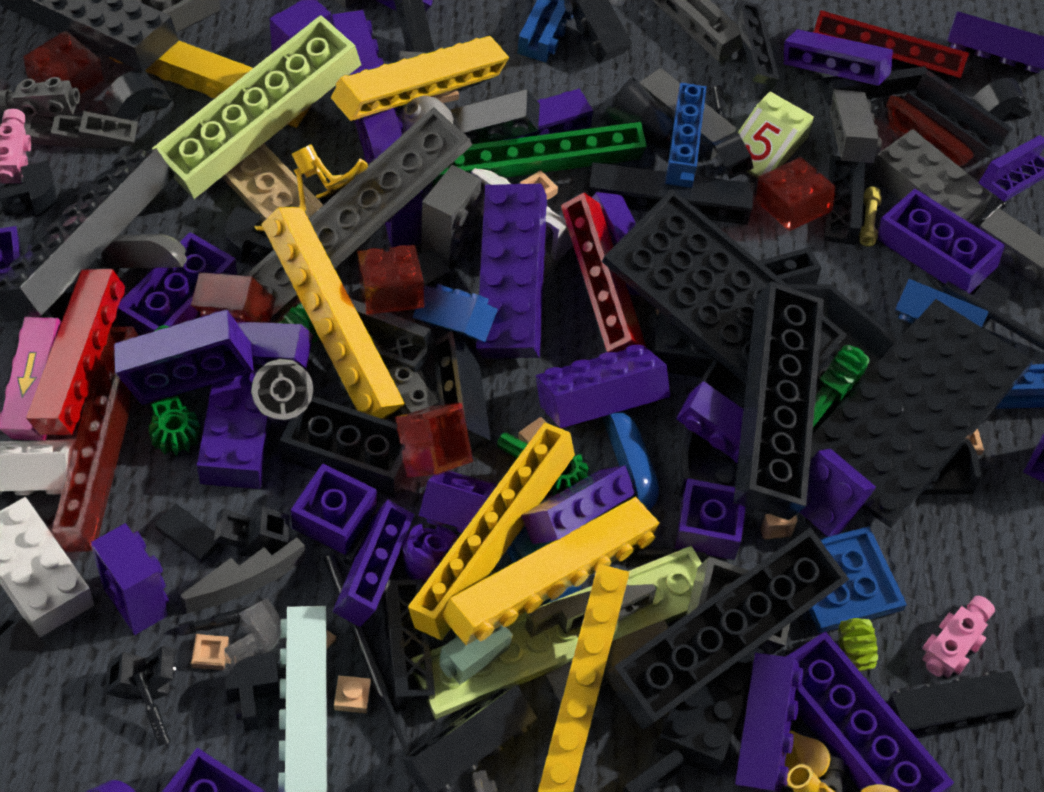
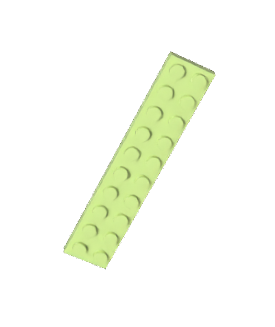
[411,546,702,720]

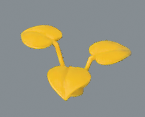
[254,144,368,231]
[785,730,900,792]

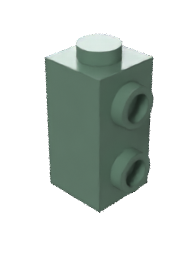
[439,625,513,685]

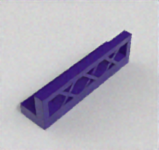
[979,135,1044,202]

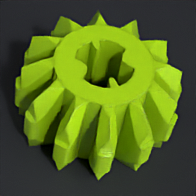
[838,618,878,672]

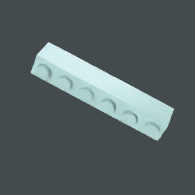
[278,606,327,792]

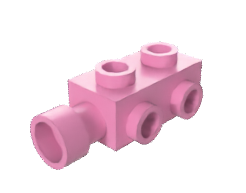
[0,109,31,184]
[922,596,995,678]

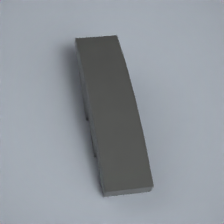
[24,111,138,148]
[180,537,306,614]
[525,584,656,638]
[546,620,669,703]

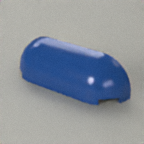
[602,412,660,512]

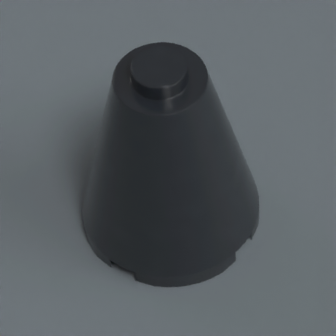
[601,77,673,147]

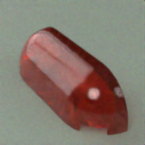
[886,96,973,167]

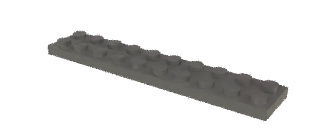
[224,107,472,323]

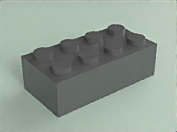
[870,129,992,223]

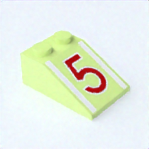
[738,92,814,183]

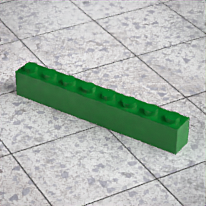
[431,122,647,188]

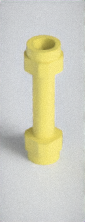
[859,187,882,246]

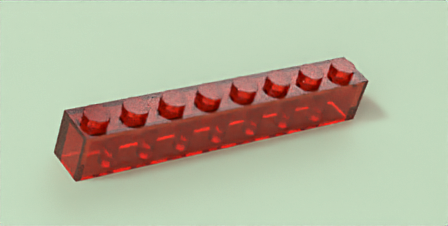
[51,327,138,552]

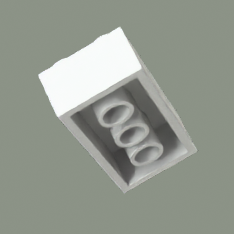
[0,497,94,637]

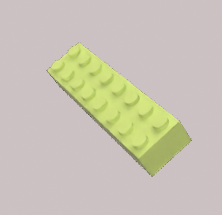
[152,15,361,199]

